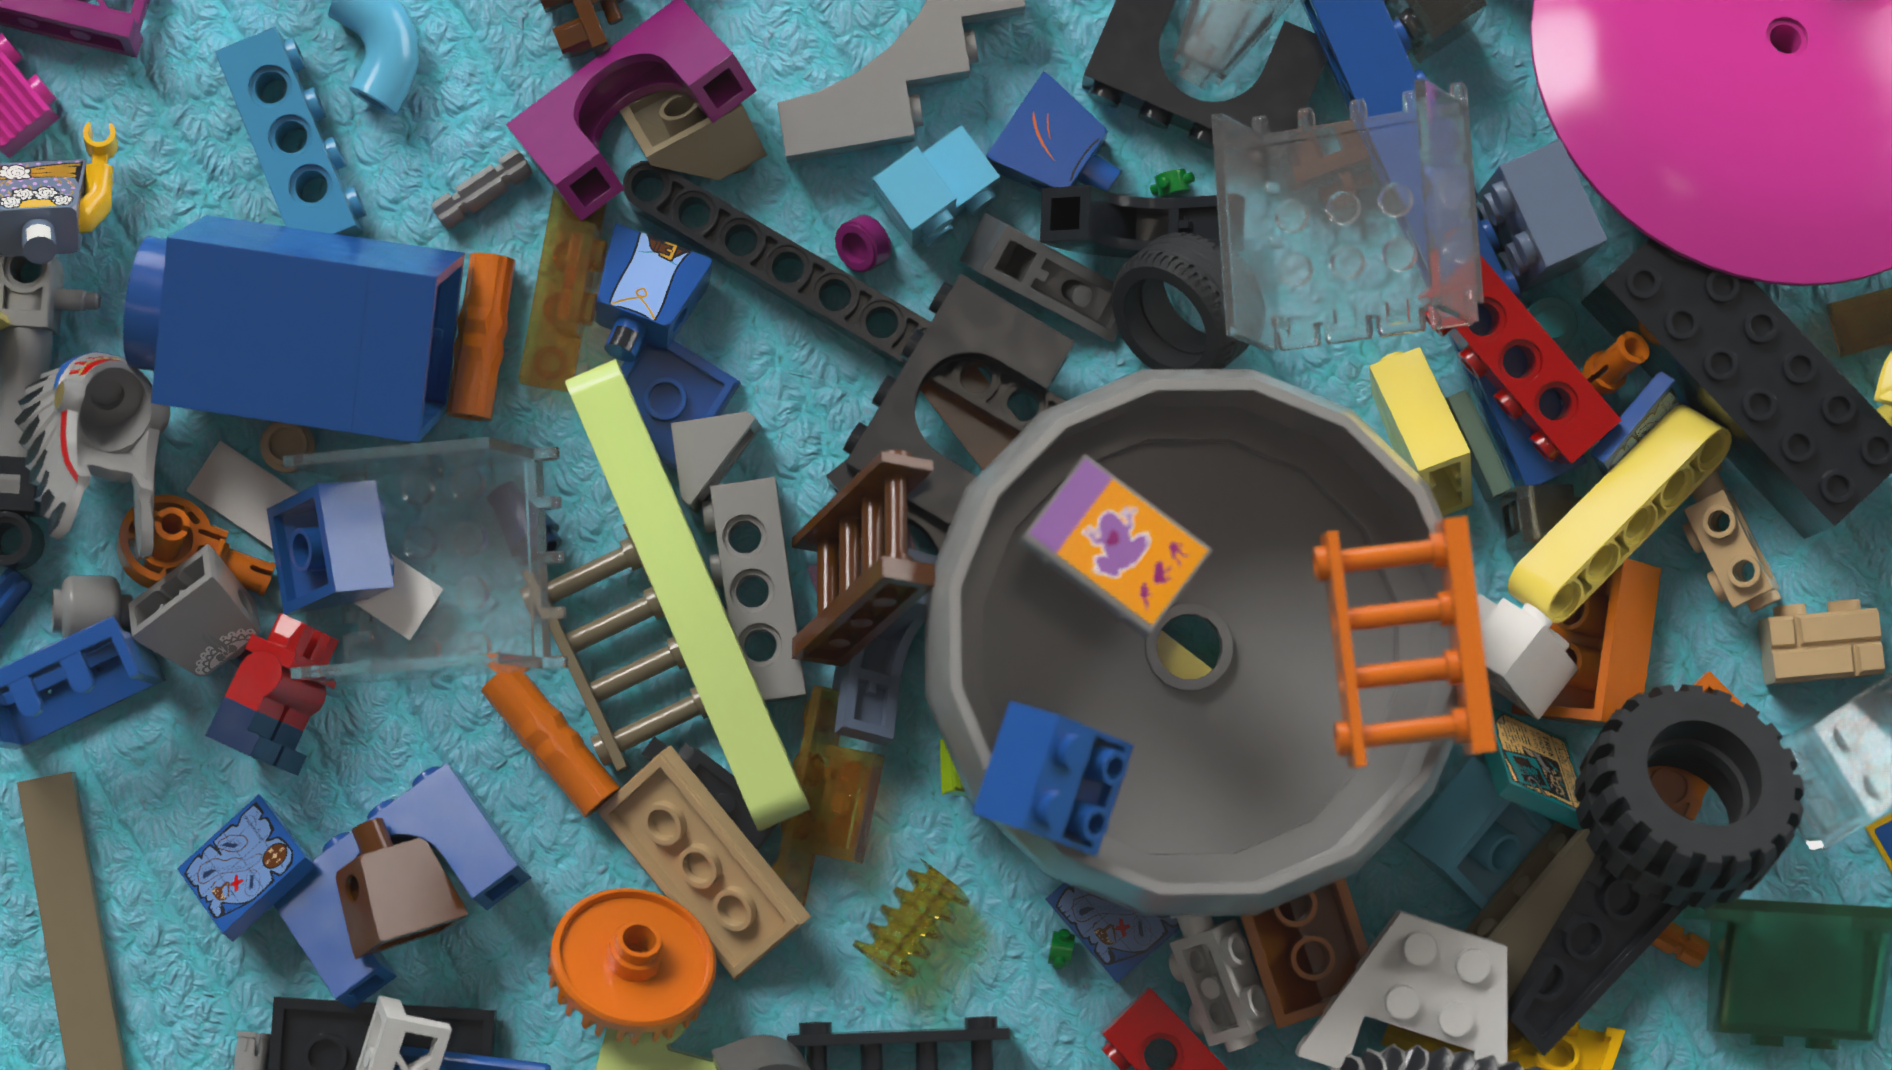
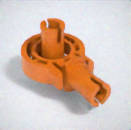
[116,494,276,597]

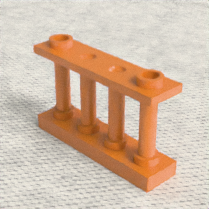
[1312,516,1497,769]

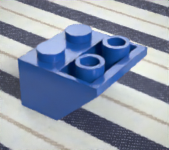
[972,701,1134,856]

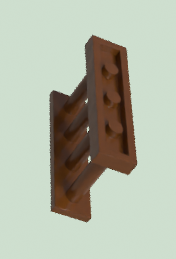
[792,449,935,667]

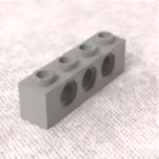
[702,477,807,703]

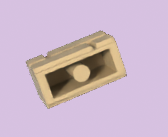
[1758,599,1885,685]

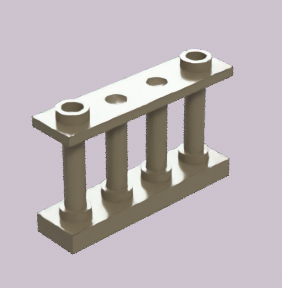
[520,524,708,773]

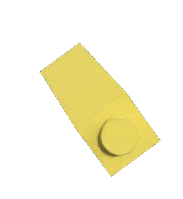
[1369,347,1473,516]

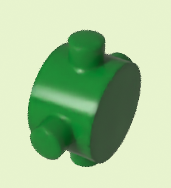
[1150,169,1195,198]
[1048,929,1075,969]

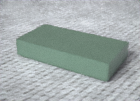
[1445,390,1512,502]

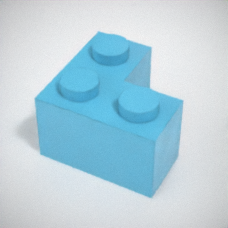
[873,125,1000,249]

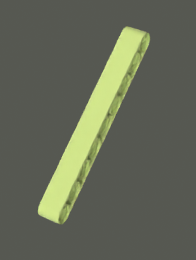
[565,359,810,832]

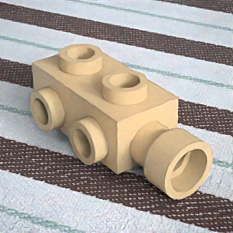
[1682,464,1781,613]

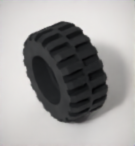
[1574,684,1805,908]

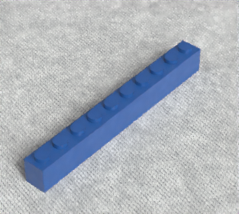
[1300,0,1587,490]

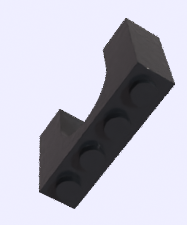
[1082,0,1327,171]
[843,274,1075,529]

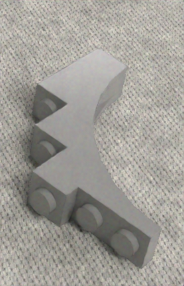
[777,0,1026,162]

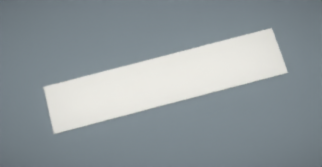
[186,440,444,640]

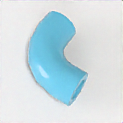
[328,0,419,116]

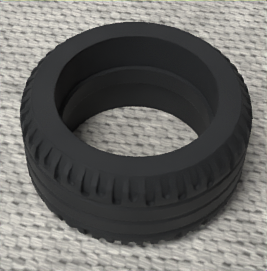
[1111,232,1258,370]

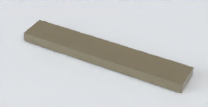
[17,772,128,1070]

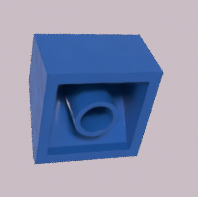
[266,480,394,615]

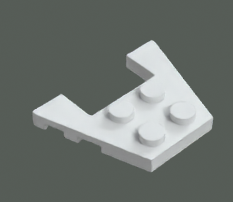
[1295,910,1507,1068]

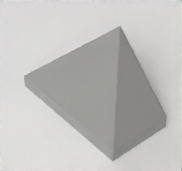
[671,411,762,513]

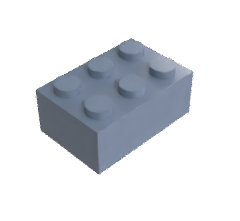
[1474,139,1608,293]

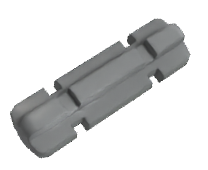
[431,149,532,228]

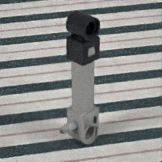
[0,255,101,570]

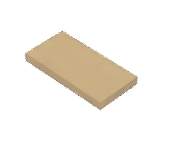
[597,745,811,981]

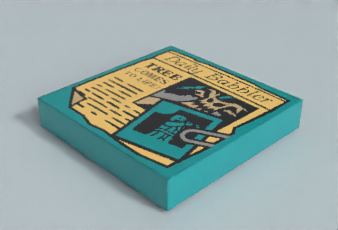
[1484,706,1582,831]

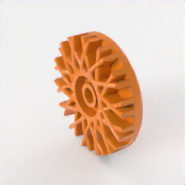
[547,888,716,1045]

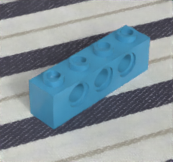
[214,27,367,237]

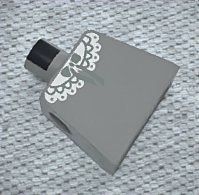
[128,544,261,676]

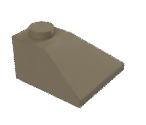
[620,91,767,181]

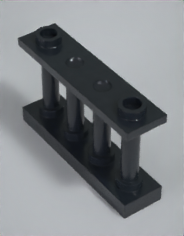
[787,1016,1010,1070]

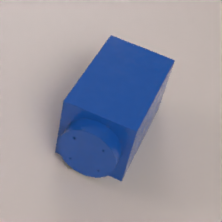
[123,215,465,443]

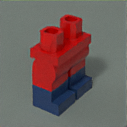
[205,613,341,776]

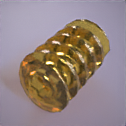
[853,857,971,979]

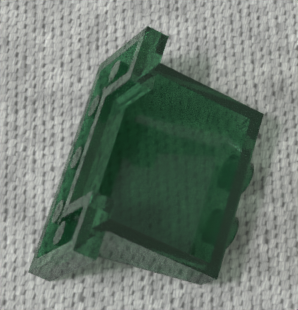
[1683,899,1892,1050]

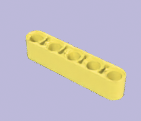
[1508,404,1732,624]

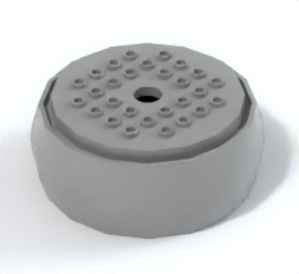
[925,369,1458,916]

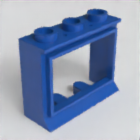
[0,615,166,750]

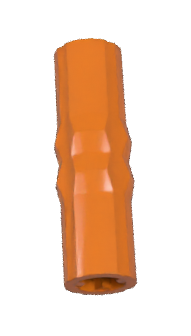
[446,253,516,422]
[481,662,621,818]

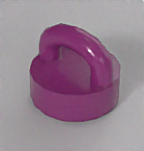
[835,214,892,273]

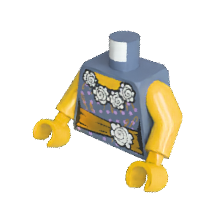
[0,122,119,264]

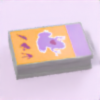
[1019,455,1212,638]

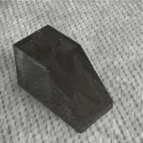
[1500,484,1582,551]

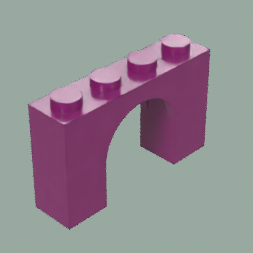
[506,0,757,221]

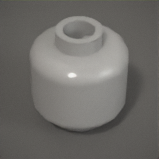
[52,575,132,645]

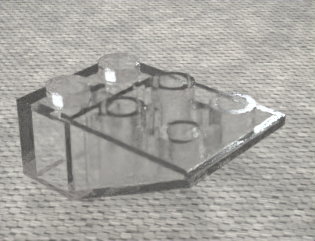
[1780,672,1892,851]

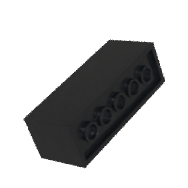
[1580,238,1892,539]

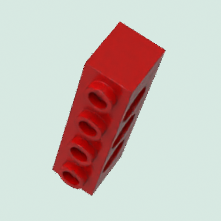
[1418,251,1622,464]
[1100,987,1228,1070]

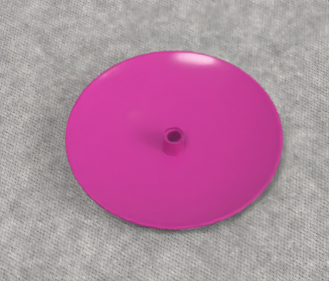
[1530,0,1892,286]

